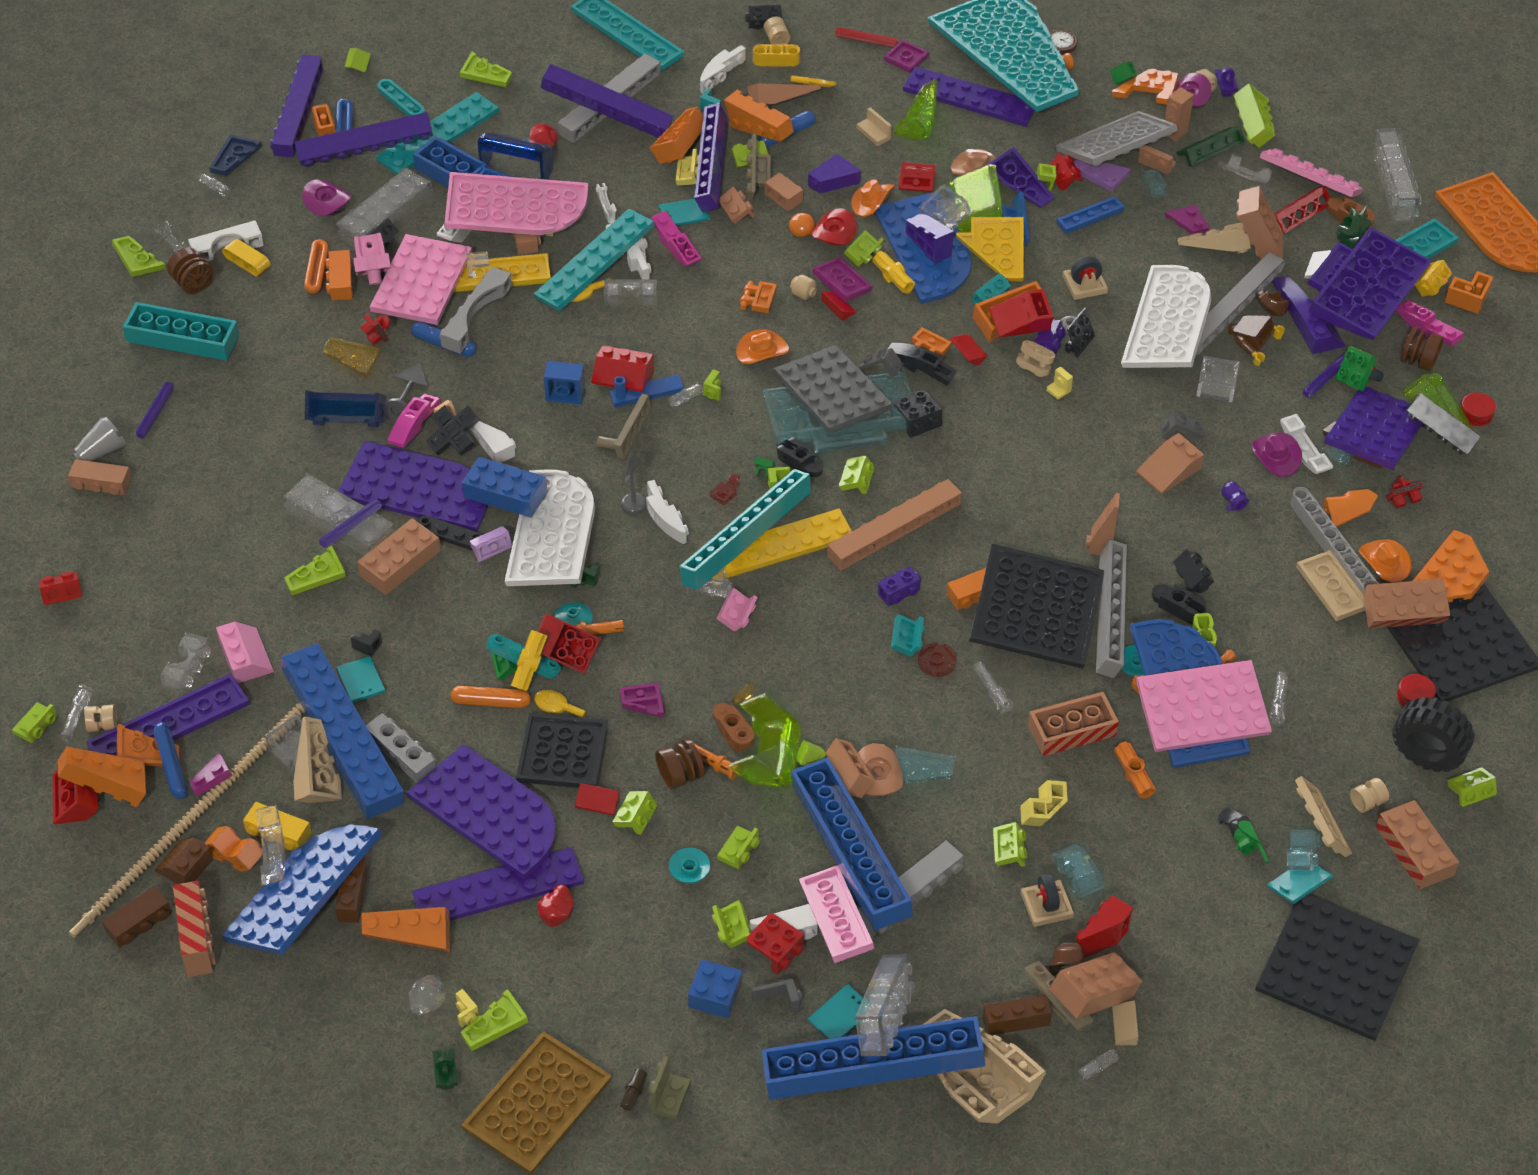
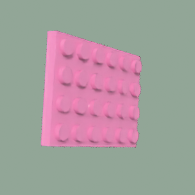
[370,234,472,325]
[1136,660,1272,752]

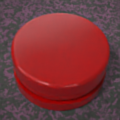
[1460,392,1496,426]
[1397,674,1436,707]

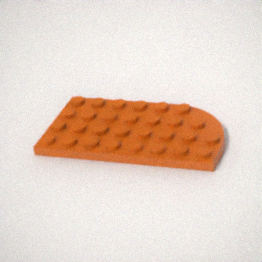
[1435,172,1538,273]

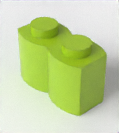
[1192,613,1217,647]

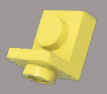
[1046,366,1073,400]
[455,989,479,1028]

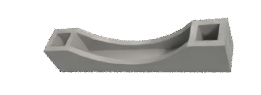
[439,267,512,354]

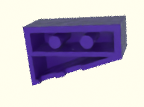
[905,213,954,264]

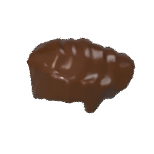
[1255,290,1290,316]

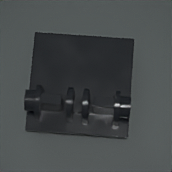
[1065,308,1095,358]

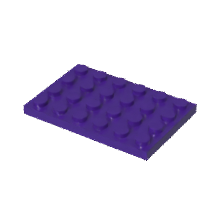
[1324,387,1424,470]

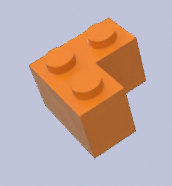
[1445,271,1494,314]

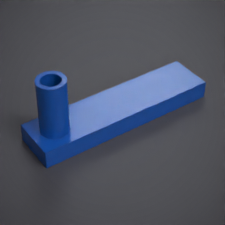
[609,375,684,408]

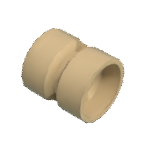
[764,17,790,45]
[84,704,117,732]
[1350,778,1389,813]

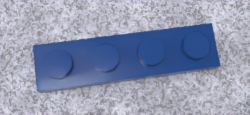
[1057,196,1124,234]

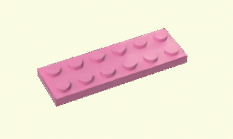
[1260,148,1363,197]
[799,866,875,963]

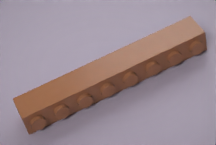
[827,479,962,571]

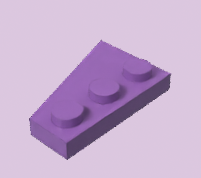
[1074,159,1131,191]

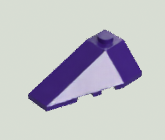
[986,147,1055,208]

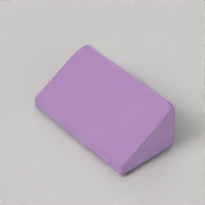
[470,527,512,562]

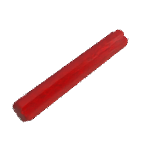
[835,27,898,47]

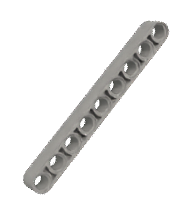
[1196,252,1286,355]
[1291,487,1379,594]

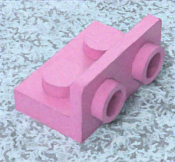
[717,588,757,631]

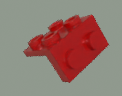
[746,913,805,975]

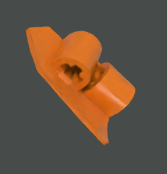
[1323,489,1378,527]

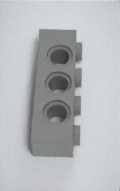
[366,713,436,783]

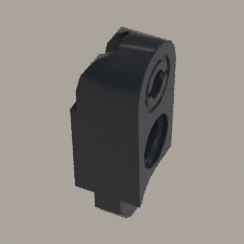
[777,437,823,477]
[1152,584,1206,624]

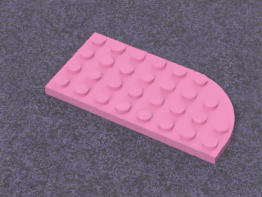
[445,172,588,235]

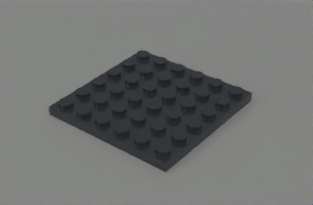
[969,544,1104,669]
[1387,583,1538,702]
[1255,894,1419,1041]

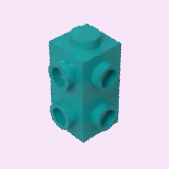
[971,273,1011,304]

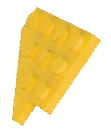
[956,217,1024,281]

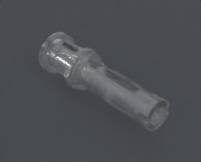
[973,662,1014,714]
[1268,672,1289,726]
[59,685,94,741]

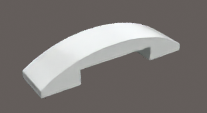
[1280,414,1333,474]

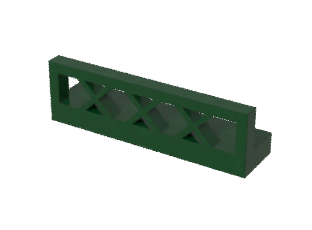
[1176,126,1245,167]

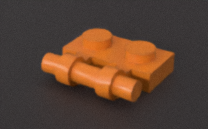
[740,281,777,314]
[908,327,952,357]

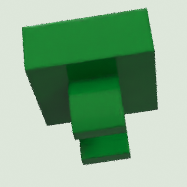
[754,457,776,478]

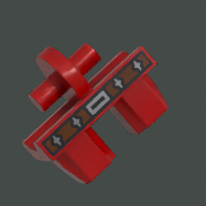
[360,313,390,346]
[1385,476,1423,509]

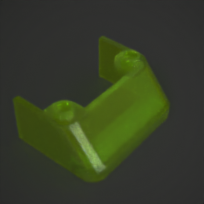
[729,693,801,788]

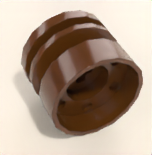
[167,247,214,295]
[1401,327,1444,372]
[655,738,704,790]

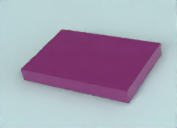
[812,257,873,302]

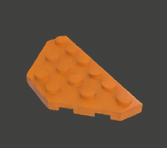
[1413,530,1489,602]

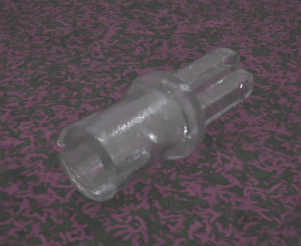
[198,173,229,196]
[669,383,703,407]
[1077,1049,1119,1081]

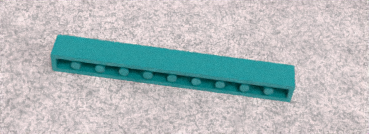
[680,469,811,590]

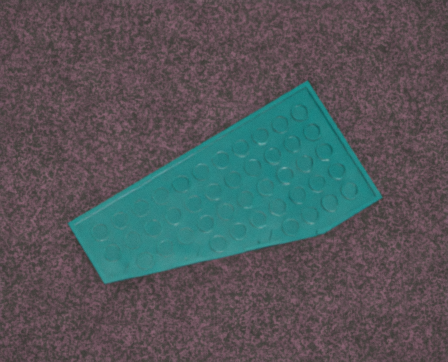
[928,0,1079,112]

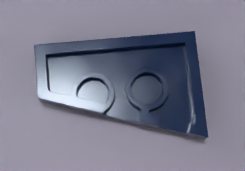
[209,135,262,176]

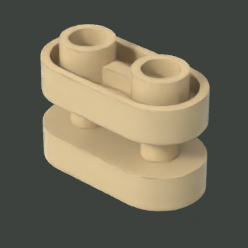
[1016,340,1055,377]

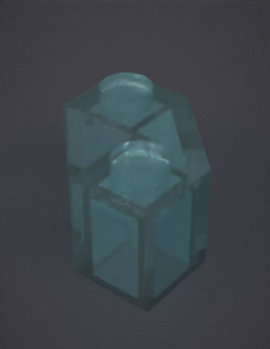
[1287,829,1321,871]
[1053,844,1104,897]

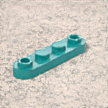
[378,79,425,116]
[486,634,561,679]

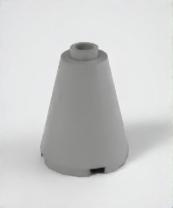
[73,415,127,461]

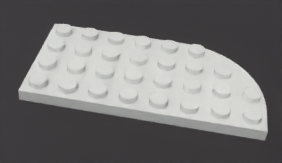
[1121,265,1211,368]
[505,470,595,586]

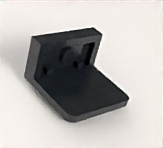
[894,390,943,438]

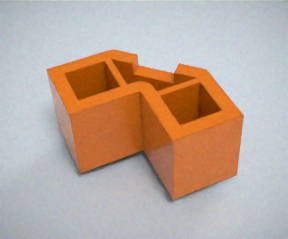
[204,826,264,872]

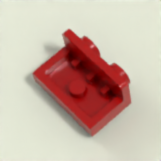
[1049,153,1083,191]
[39,571,82,605]

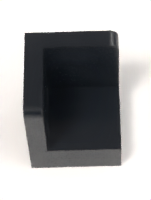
[351,629,382,657]

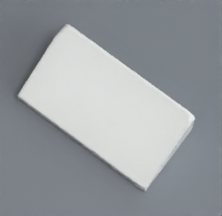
[1304,250,1331,279]

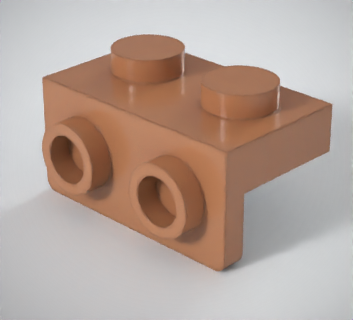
[1138,145,1176,175]
[719,187,755,224]

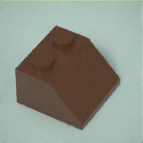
[155,838,213,884]

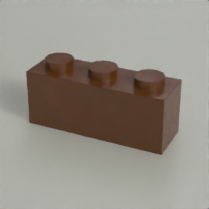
[335,857,368,923]
[102,886,172,948]
[982,995,1052,1036]

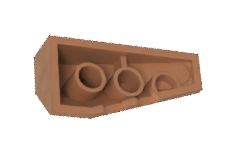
[1086,493,1120,555]

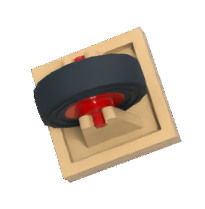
[1062,257,1108,300]
[1021,874,1074,927]

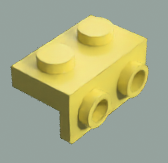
[676,149,699,185]

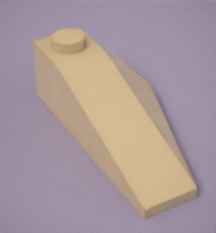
[1178,223,1251,253]
[293,717,342,803]

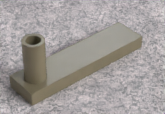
[597,394,652,459]

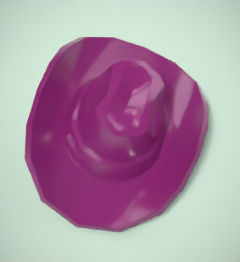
[1174,73,1212,108]
[302,179,352,216]
[1251,432,1303,477]

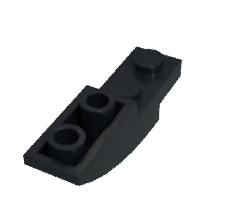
[888,343,957,386]

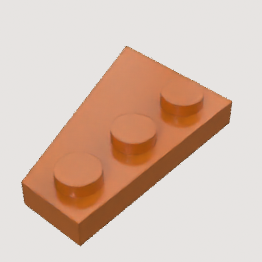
[117,724,179,766]

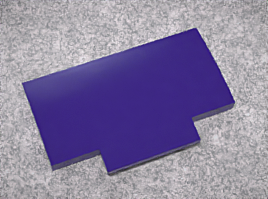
[1308,227,1431,340]

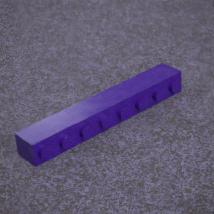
[270,55,323,157]
[540,64,673,138]
[694,103,728,213]
[295,112,433,167]

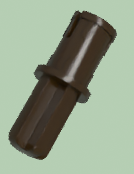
[620,1068,648,1110]

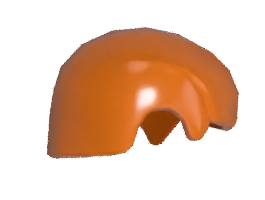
[789,213,815,237]

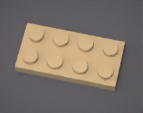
[1296,550,1365,621]
[1295,776,1352,857]

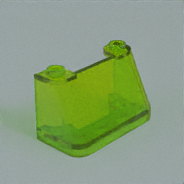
[949,164,1002,233]

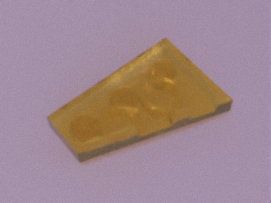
[323,337,380,378]

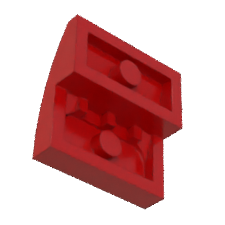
[898,162,936,193]

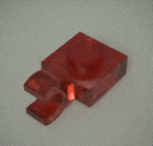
[710,474,740,506]

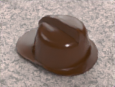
[1044,943,1084,968]

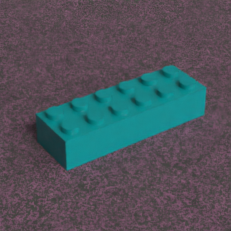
[123,302,240,361]

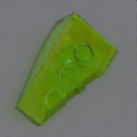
[893,79,938,140]
[1402,373,1473,430]

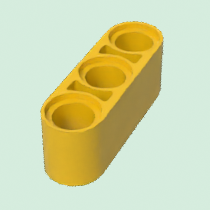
[753,44,800,66]
[222,239,271,277]

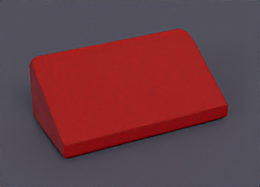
[821,291,856,321]
[950,334,987,366]
[575,783,620,816]

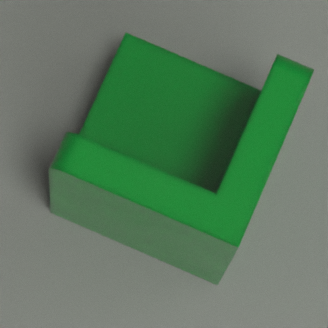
[1109,61,1138,84]

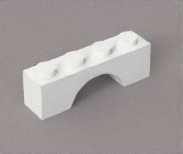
[188,221,264,262]

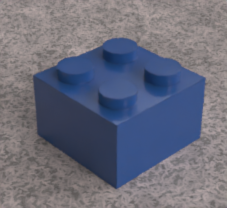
[544,361,585,405]
[688,959,742,1018]

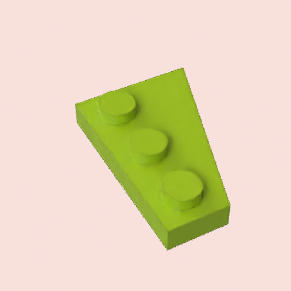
[112,236,165,277]
[284,546,346,596]
[461,989,528,1052]

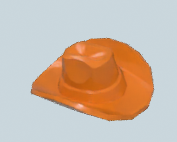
[851,179,896,218]
[736,329,790,364]
[1358,539,1412,583]

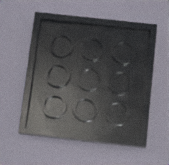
[516,713,608,788]

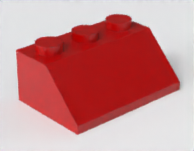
[591,346,655,392]
[52,770,99,824]

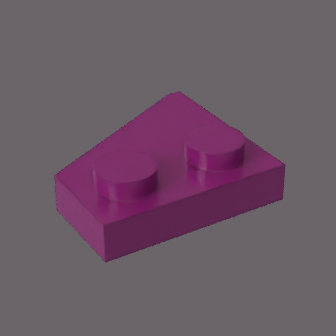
[1165,205,1209,235]
[619,682,664,717]
[189,753,233,797]

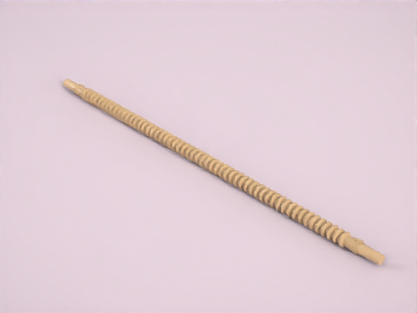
[69,701,305,938]

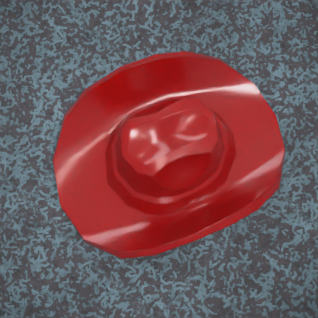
[810,209,857,246]

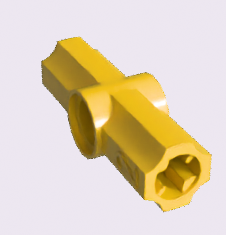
[873,251,915,294]
[511,630,547,691]

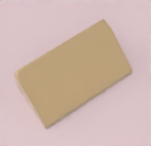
[1112,1001,1138,1045]

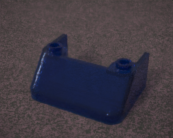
[477,132,553,180]
[304,390,386,427]

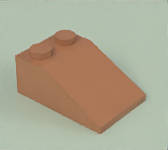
[1136,433,1204,495]

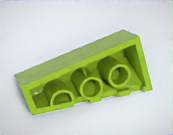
[1233,84,1275,147]

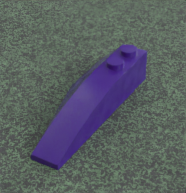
[1271,276,1346,354]

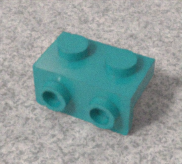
[891,614,925,657]

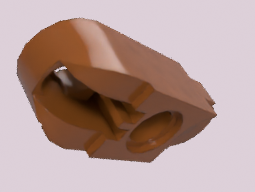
[1327,196,1375,229]
[713,703,754,752]

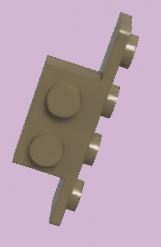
[746,134,771,200]
[1023,961,1093,1030]

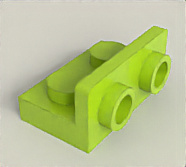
[12,702,57,743]
[1447,767,1497,807]
[993,822,1027,867]
[717,826,760,869]

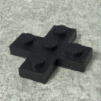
[426,405,480,456]

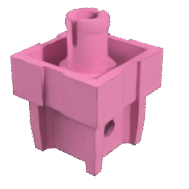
[353,233,391,285]

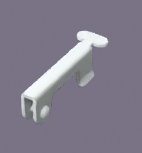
[596,183,616,229]

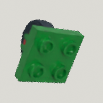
[1336,346,1384,391]

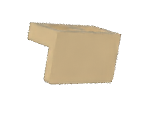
[857,108,891,146]

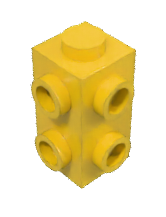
[1415,260,1452,296]

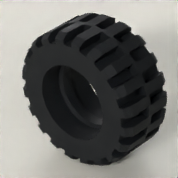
[1392,697,1475,772]

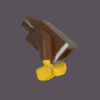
[1228,315,1285,366]

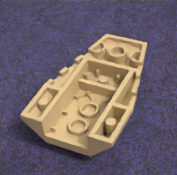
[922,1009,1046,1124]

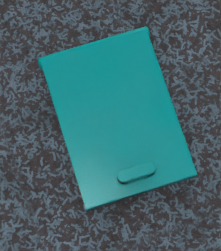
[658,199,710,226]
[336,656,385,703]
[1267,858,1333,904]
[807,984,874,1039]

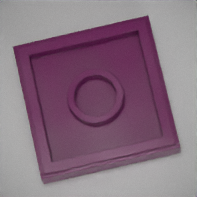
[884,39,929,73]

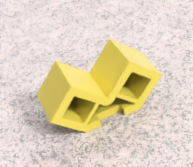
[1021,780,1067,826]

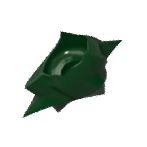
[1336,205,1373,249]

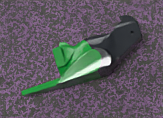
[1218,807,1270,864]

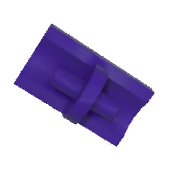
[1215,67,1238,97]

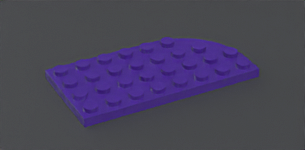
[337,441,487,532]
[406,744,556,880]

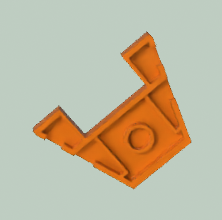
[1112,69,1179,105]

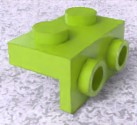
[730,140,768,169]
[844,230,884,267]
[839,455,875,494]
[612,791,658,835]
[712,900,751,948]

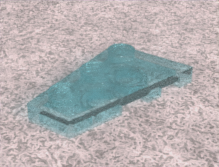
[895,746,955,783]

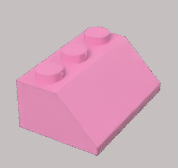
[216,622,274,683]

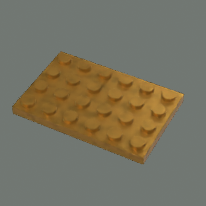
[461,1031,612,1175]

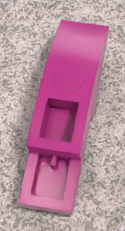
[651,211,702,267]
[1397,300,1464,346]
[387,394,440,448]

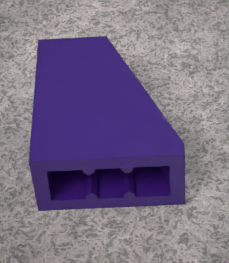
[808,154,861,194]

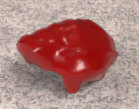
[529,123,558,152]
[537,885,574,927]

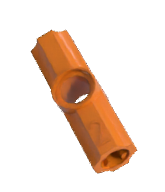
[1114,741,1156,799]

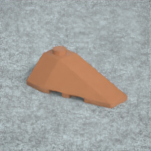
[747,83,821,107]

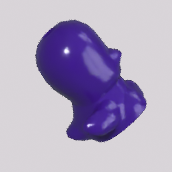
[1221,481,1249,511]

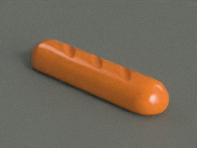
[304,239,329,294]
[450,686,531,708]

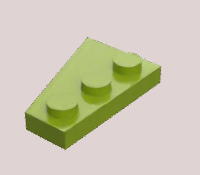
[460,52,512,87]

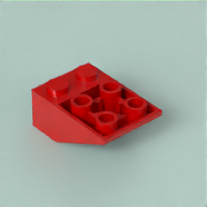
[990,289,1053,338]
[537,613,601,674]
[1075,895,1133,958]

